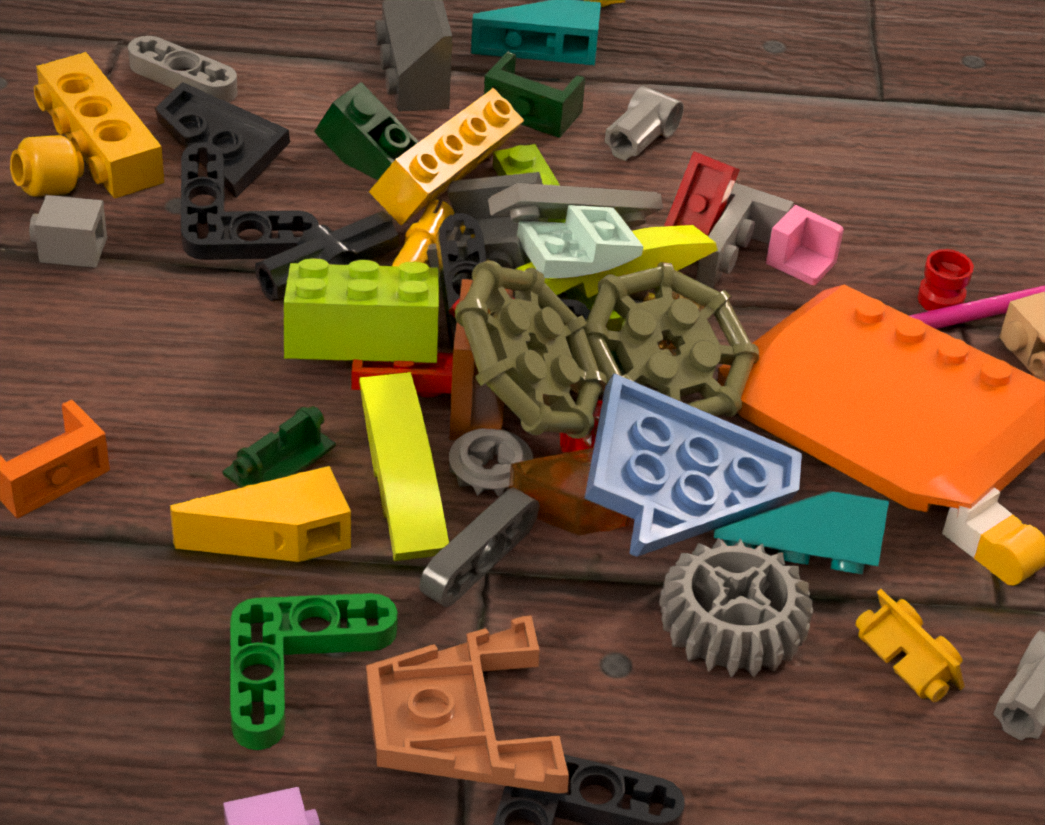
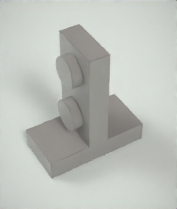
[696,183,794,289]

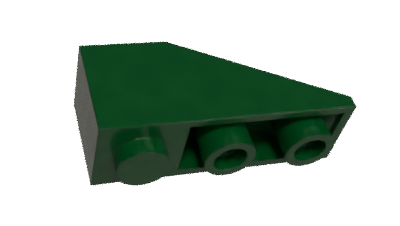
[314,82,419,180]

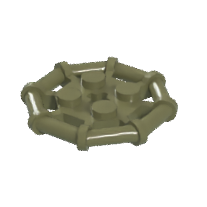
[455,260,607,439]
[584,262,760,417]

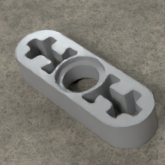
[128,36,238,103]

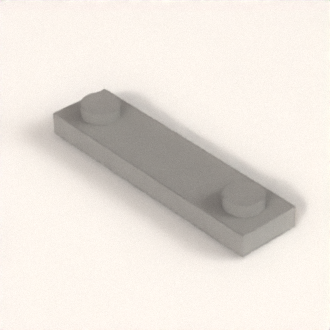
[488,183,663,228]

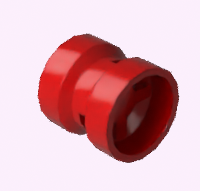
[917,249,974,311]

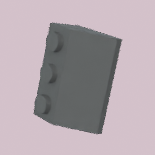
[375,0,452,112]

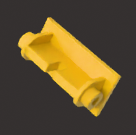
[855,589,965,702]

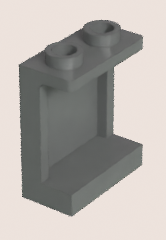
[426,172,548,288]

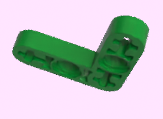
[230,593,398,750]

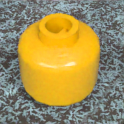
[10,135,84,197]

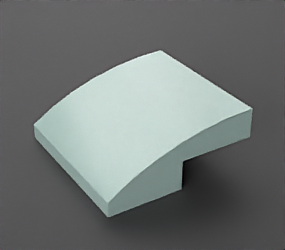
[517,205,643,278]

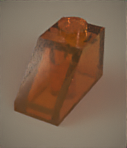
[509,448,630,536]

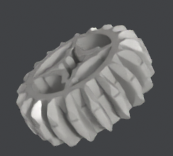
[659,538,813,677]

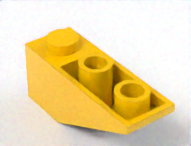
[170,466,351,562]

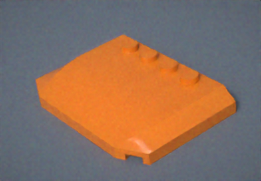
[717,285,1045,517]

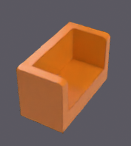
[0,399,110,519]

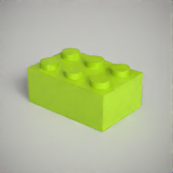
[284,259,439,363]

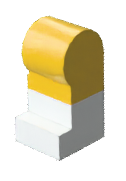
[942,487,1045,586]

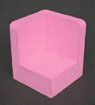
[766,205,844,285]

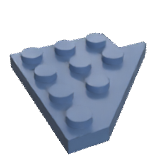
[584,373,802,557]

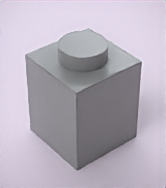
[29,195,107,268]

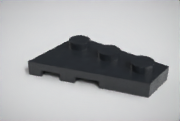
[155,82,291,198]

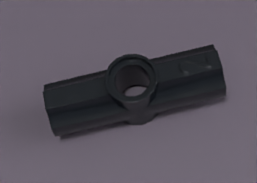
[255,211,399,302]

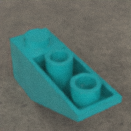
[713,491,889,574]

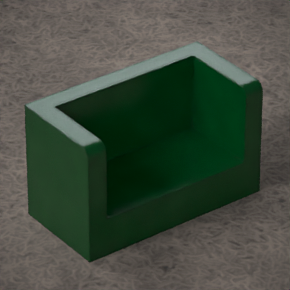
[484,52,585,138]

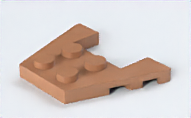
[366,616,569,794]

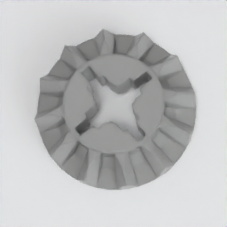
[449,428,533,497]

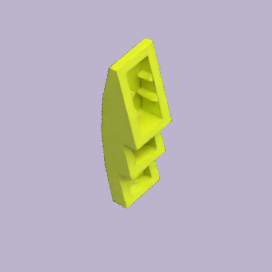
[516,225,718,298]
[359,372,449,561]

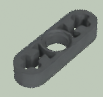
[419,487,540,607]

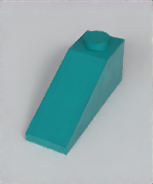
[471,0,601,65]

